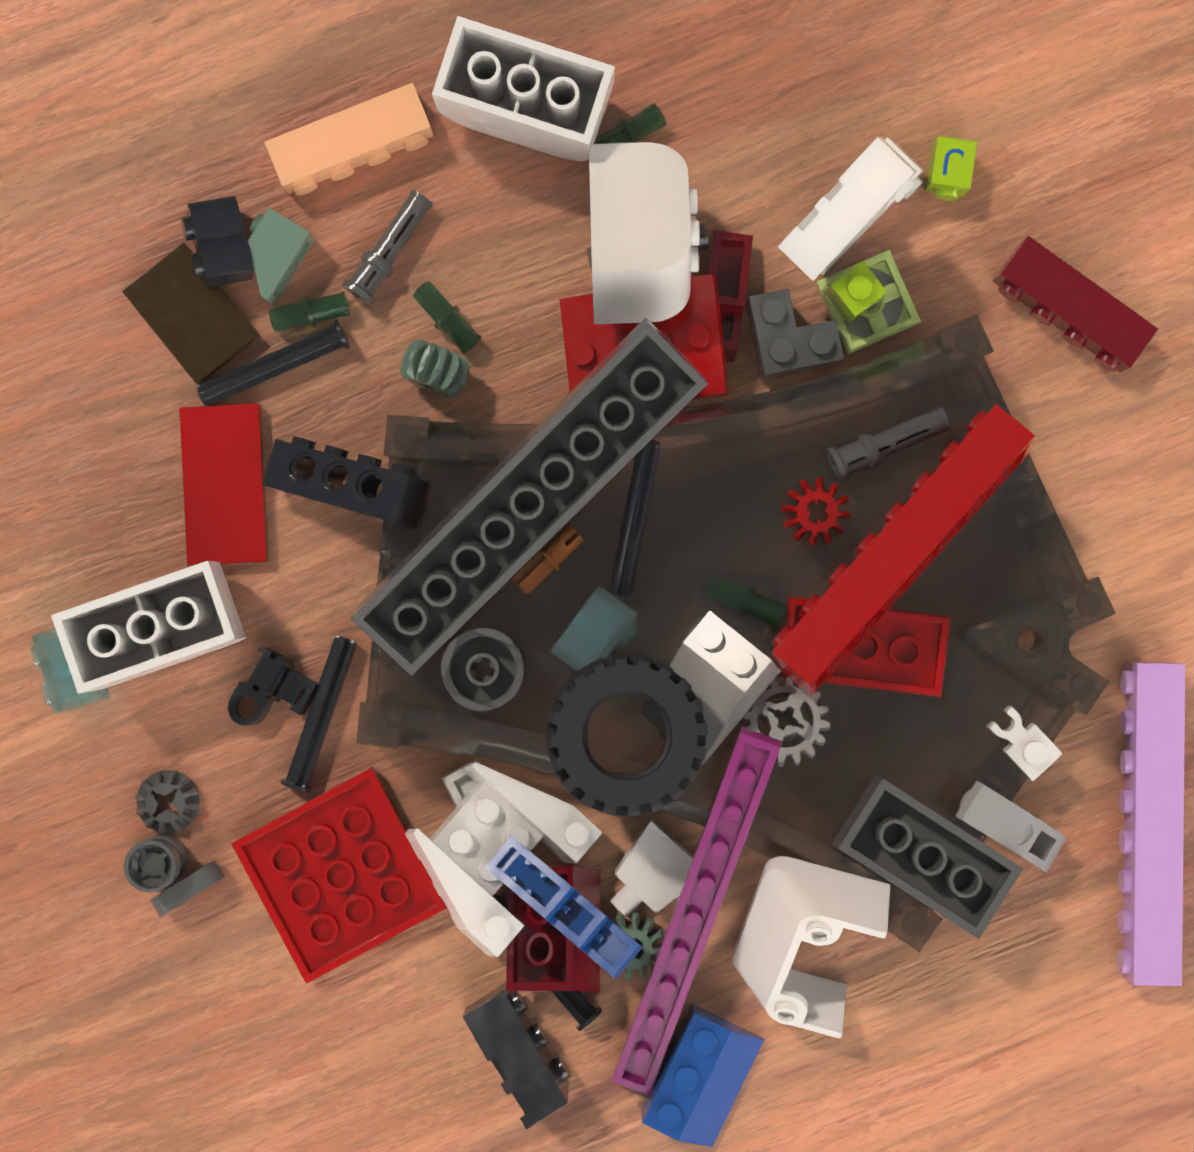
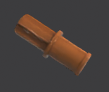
[512,523,585,594]

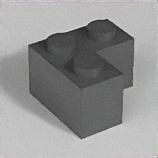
[746,288,844,381]

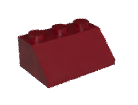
[506,866,601,991]

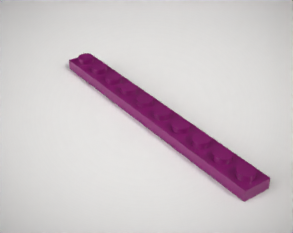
[612,727,782,1095]

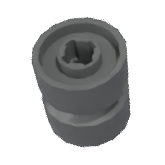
[123,834,188,893]

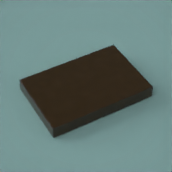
[122,242,260,385]

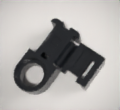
[228,647,319,726]

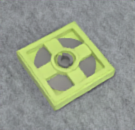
[815,250,921,355]

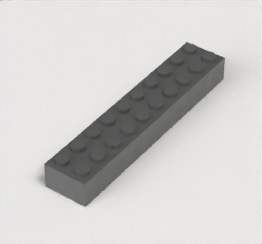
[351,317,708,676]

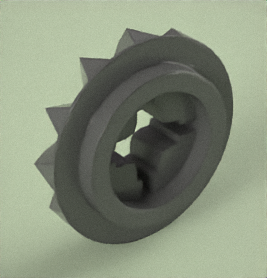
[135,770,200,834]

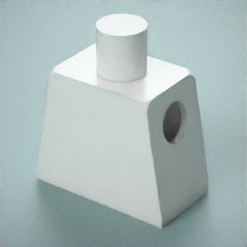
[610,817,693,917]

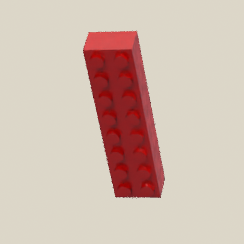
[772,404,1035,697]

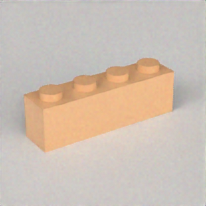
[265,82,434,196]

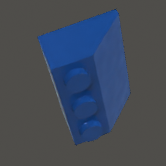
[641,1004,764,1147]

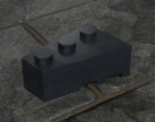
[463,983,571,1130]

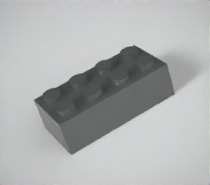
[832,775,1023,939]

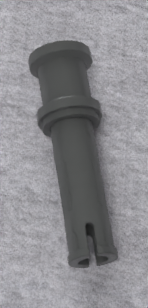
[342,190,433,305]
[826,406,950,482]

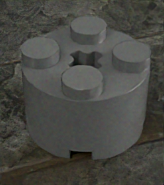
[441,628,526,711]

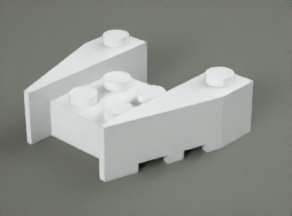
[778,137,925,281]
[405,762,602,957]

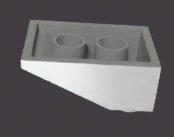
[641,611,781,766]

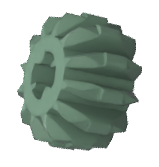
[400,340,470,397]
[616,911,664,981]

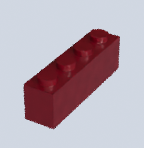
[993,235,1158,372]

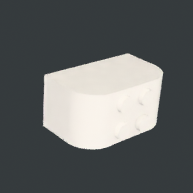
[432,16,615,161]
[589,142,699,324]
[51,561,246,694]

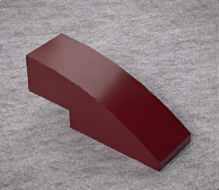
[707,230,753,363]

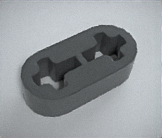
[150,860,225,917]

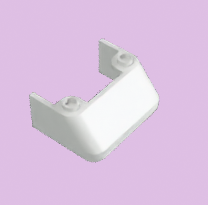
[733,856,891,1038]

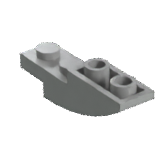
[955,781,1067,872]

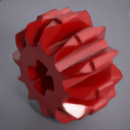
[781,477,851,546]

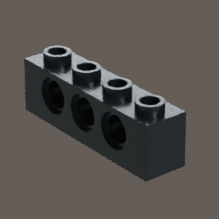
[262,436,429,529]

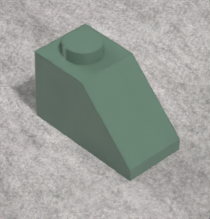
[248,208,315,306]

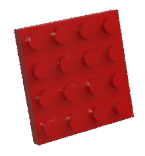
[231,767,447,984]

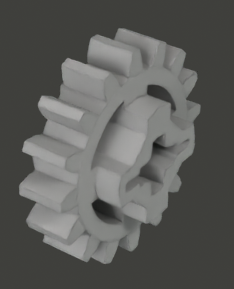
[741,677,830,767]

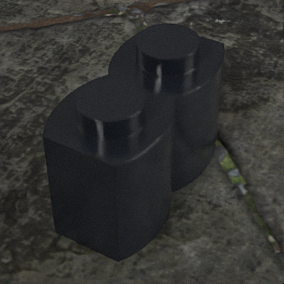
[181,196,254,288]

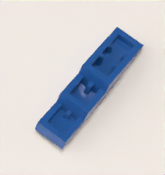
[485,835,642,979]

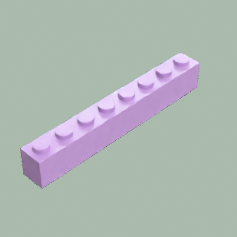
[1117,662,1185,986]

